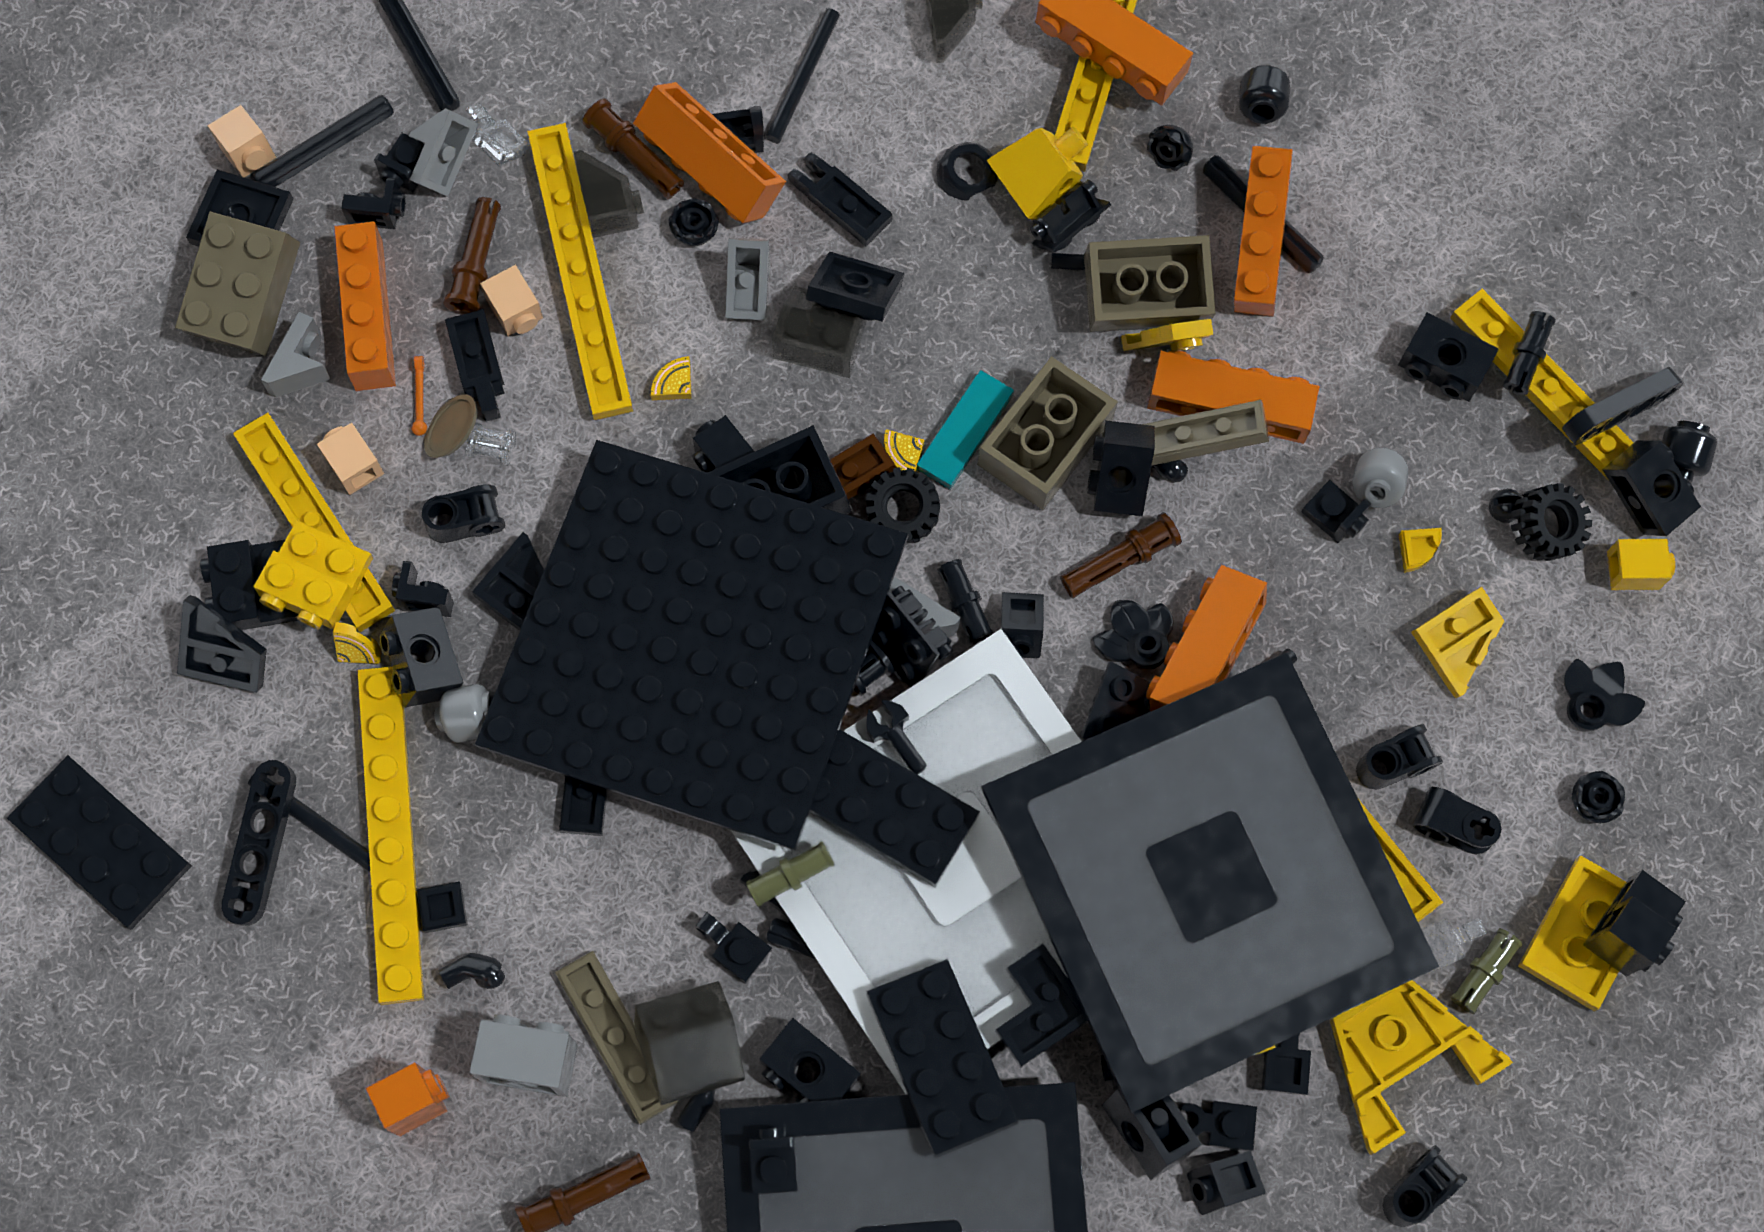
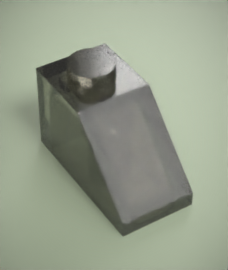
[925,0,982,63]
[573,150,644,238]

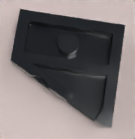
[472,532,544,631]
[177,595,267,693]

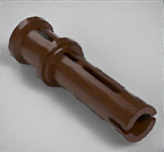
[582,98,684,200]
[443,197,501,315]
[1060,512,1182,599]
[515,1153,651,1232]

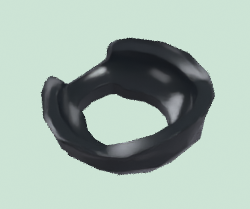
[936,142,998,201]

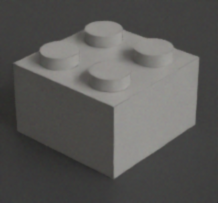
[470,1014,578,1097]

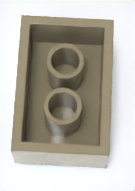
[175,212,300,357]
[1084,235,1216,332]
[977,356,1118,510]

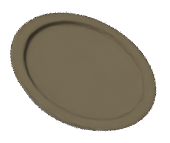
[424,394,477,458]

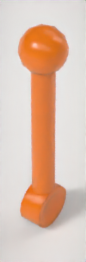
[411,356,427,436]

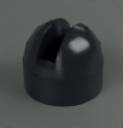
[1489,488,1522,523]

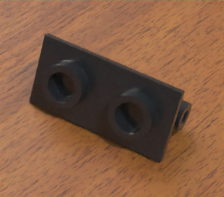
[1030,180,1111,253]

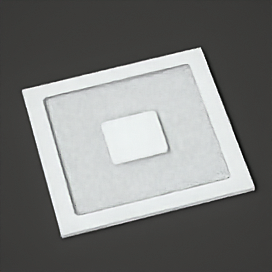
[731,629,1081,1094]

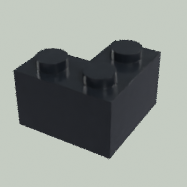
[1583,870,1686,977]

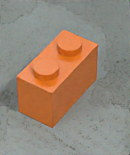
[366,1063,449,1136]

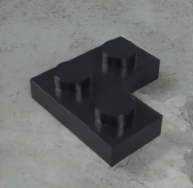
[995,943,1088,1068]

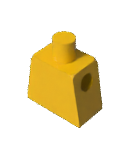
[987,127,1088,220]

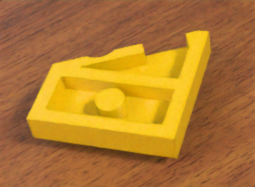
[1121,319,1213,351]
[1411,587,1505,698]

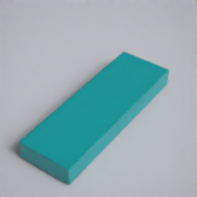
[916,370,1014,490]

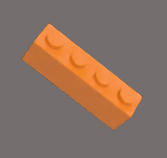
[1035,0,1193,106]
[633,82,786,223]
[1234,146,1293,316]
[335,221,396,391]
[1147,350,1320,444]
[1146,565,1267,712]

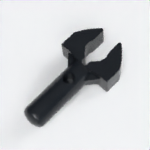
[866,700,927,774]

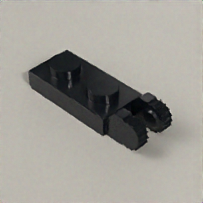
[787,152,893,247]

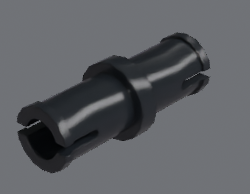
[1503,311,1556,395]
[937,559,994,645]

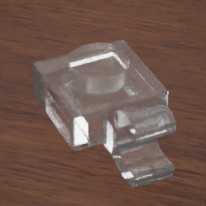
[466,103,530,166]
[1421,918,1487,976]

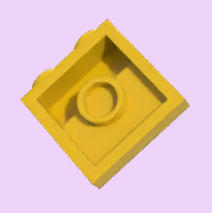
[253,520,373,630]

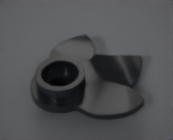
[1093,600,1174,669]
[1564,659,1645,731]

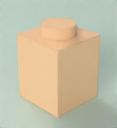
[207,105,276,178]
[480,265,543,337]
[317,423,384,495]

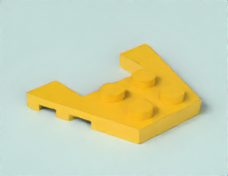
[1330,980,1513,1155]

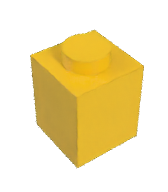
[1607,539,1676,590]

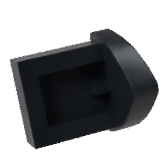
[712,106,764,153]

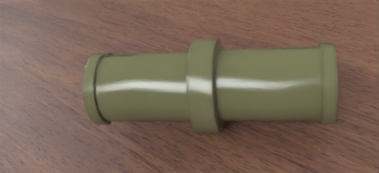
[746,841,835,907]
[1451,928,1523,1014]

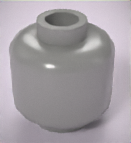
[1352,448,1408,508]
[434,684,495,742]

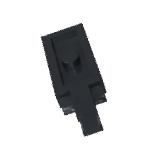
[445,309,505,422]

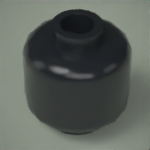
[1239,65,1290,124]
[1662,420,1717,483]

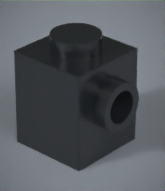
[692,415,755,473]

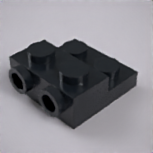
[200,539,299,630]

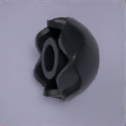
[1147,124,1193,171]
[669,198,719,246]
[1572,771,1625,824]

